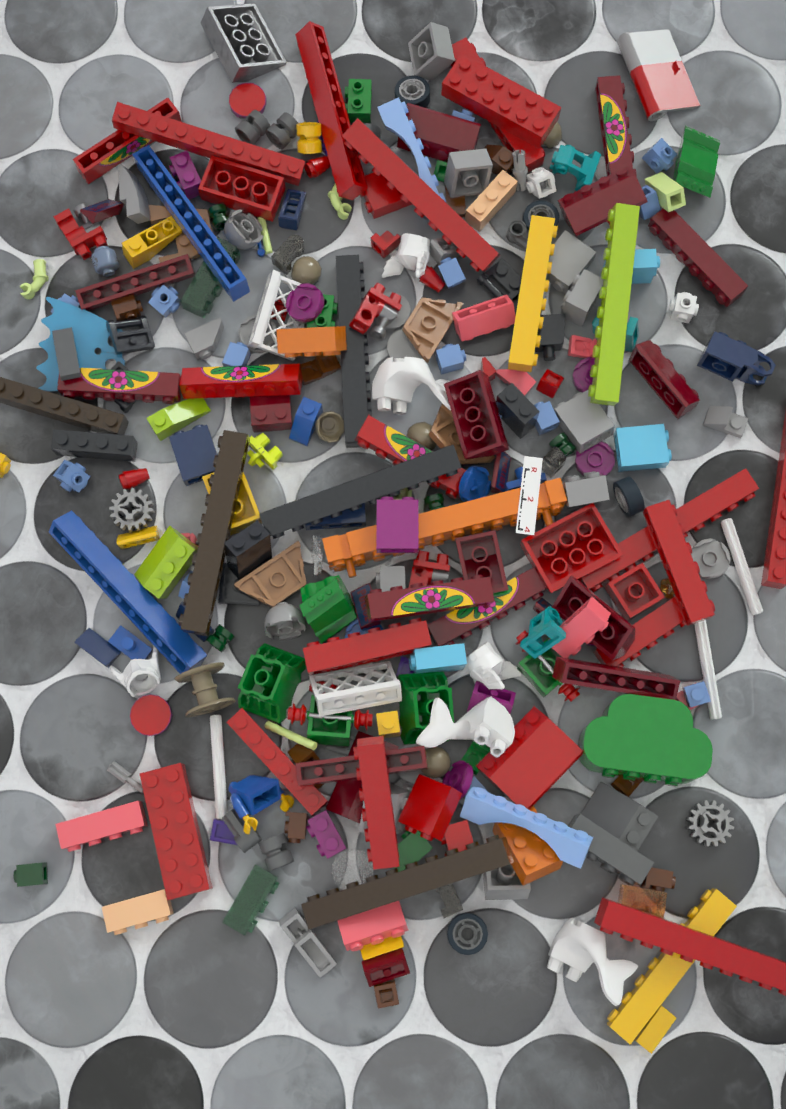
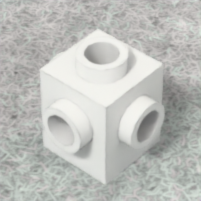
[526,168,556,199]
[669,292,699,323]

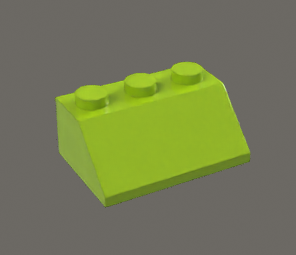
[134,526,198,599]

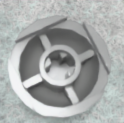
[224,210,263,250]
[264,602,306,640]

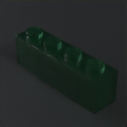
[180,236,241,318]

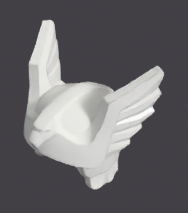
[382,233,430,278]
[466,642,522,690]
[109,645,161,697]

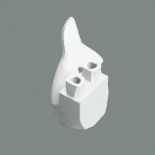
[372,357,451,415]
[416,697,515,758]
[547,918,638,1006]

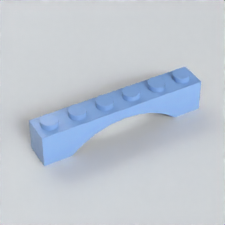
[377,97,446,219]
[460,786,593,869]

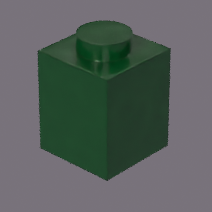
[13,862,48,887]

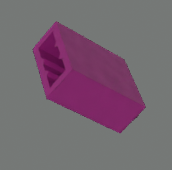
[376,497,419,553]

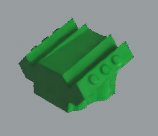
[673,126,720,198]
[299,575,357,644]
[238,643,306,723]
[397,671,454,745]

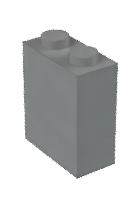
[546,230,596,294]
[554,390,615,453]

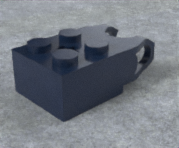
[697,331,776,386]

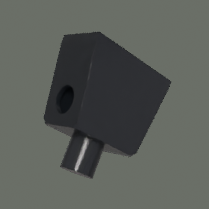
[535,314,565,361]

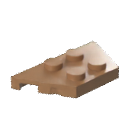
[402,297,463,363]
[428,403,495,464]
[234,541,307,607]

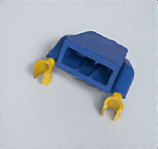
[229,775,294,834]

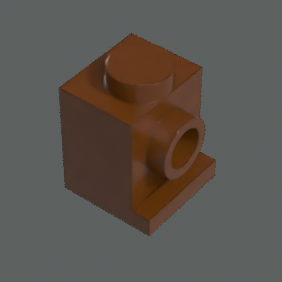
[111,294,144,321]
[284,812,308,843]
[641,867,676,892]

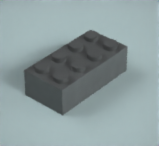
[568,814,654,886]

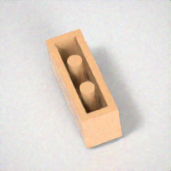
[465,170,518,232]
[102,889,174,935]

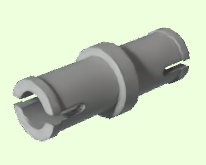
[512,150,528,191]

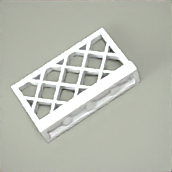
[247,270,305,361]
[309,661,402,717]

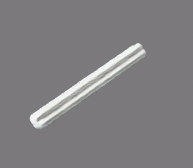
[721,518,763,615]
[694,620,722,720]
[210,715,228,819]

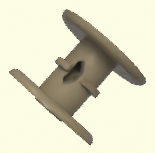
[174,662,236,717]

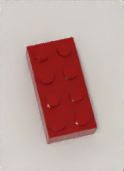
[198,155,286,222]

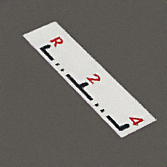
[516,456,543,535]

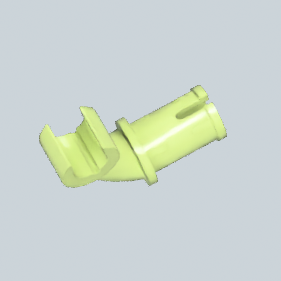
[328,184,352,220]
[20,259,49,299]

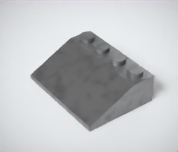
[201,3,287,83]

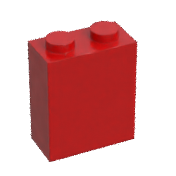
[360,172,412,219]
[398,774,462,842]

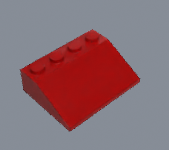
[520,503,624,594]
[476,706,583,810]

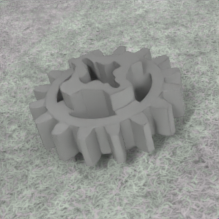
[109,488,155,532]
[686,800,734,847]

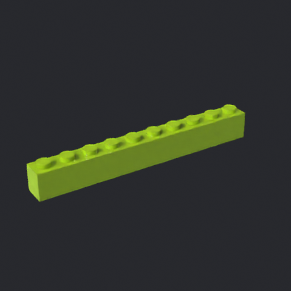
[588,203,640,406]

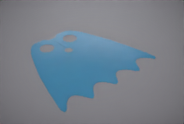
[36,297,125,392]

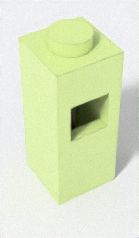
[645,172,686,212]

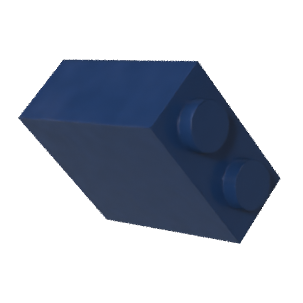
[169,425,218,486]

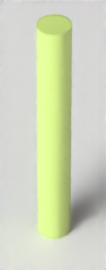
[257,217,273,254]
[265,721,317,750]

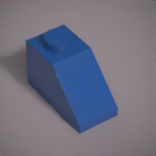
[289,397,323,446]

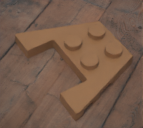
[149,205,212,263]

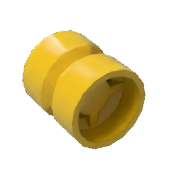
[296,122,322,154]

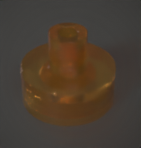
[660,578,674,599]

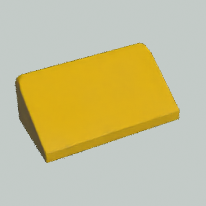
[116,526,160,550]
[360,936,404,960]
[634,1005,677,1054]

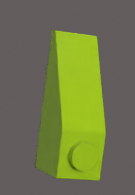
[146,398,211,441]

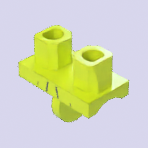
[247,433,283,470]

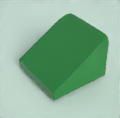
[433,160,447,182]

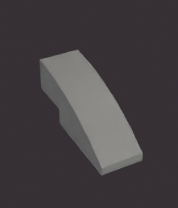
[119,165,151,224]
[279,907,337,978]

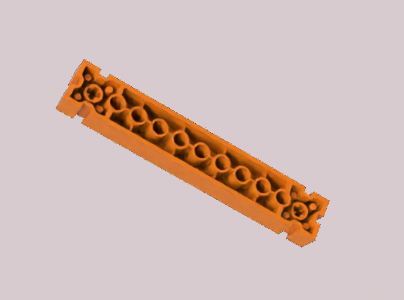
[322,478,567,578]

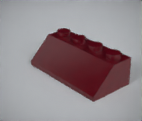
[397,103,481,162]
[557,166,648,236]
[629,340,700,419]
[444,370,509,459]
[552,576,635,661]
[326,731,399,823]

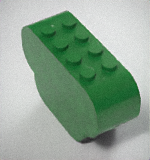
[578,694,713,786]

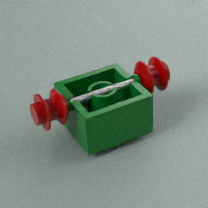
[516,630,580,702]
[287,695,373,747]

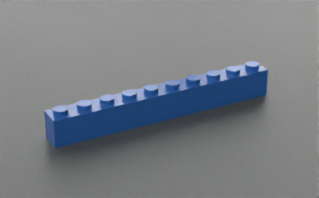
[132,145,250,302]
[49,510,207,674]

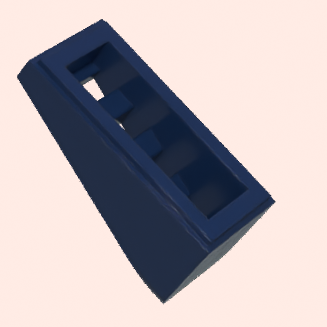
[278,189,306,230]

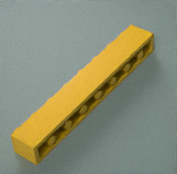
[508,215,558,372]
[607,888,737,1044]

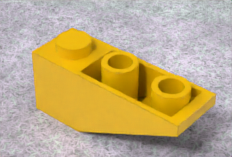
[122,216,182,269]

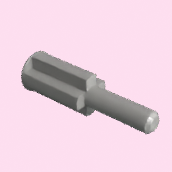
[107,761,144,793]

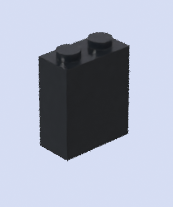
[496,383,540,439]
[224,520,272,580]

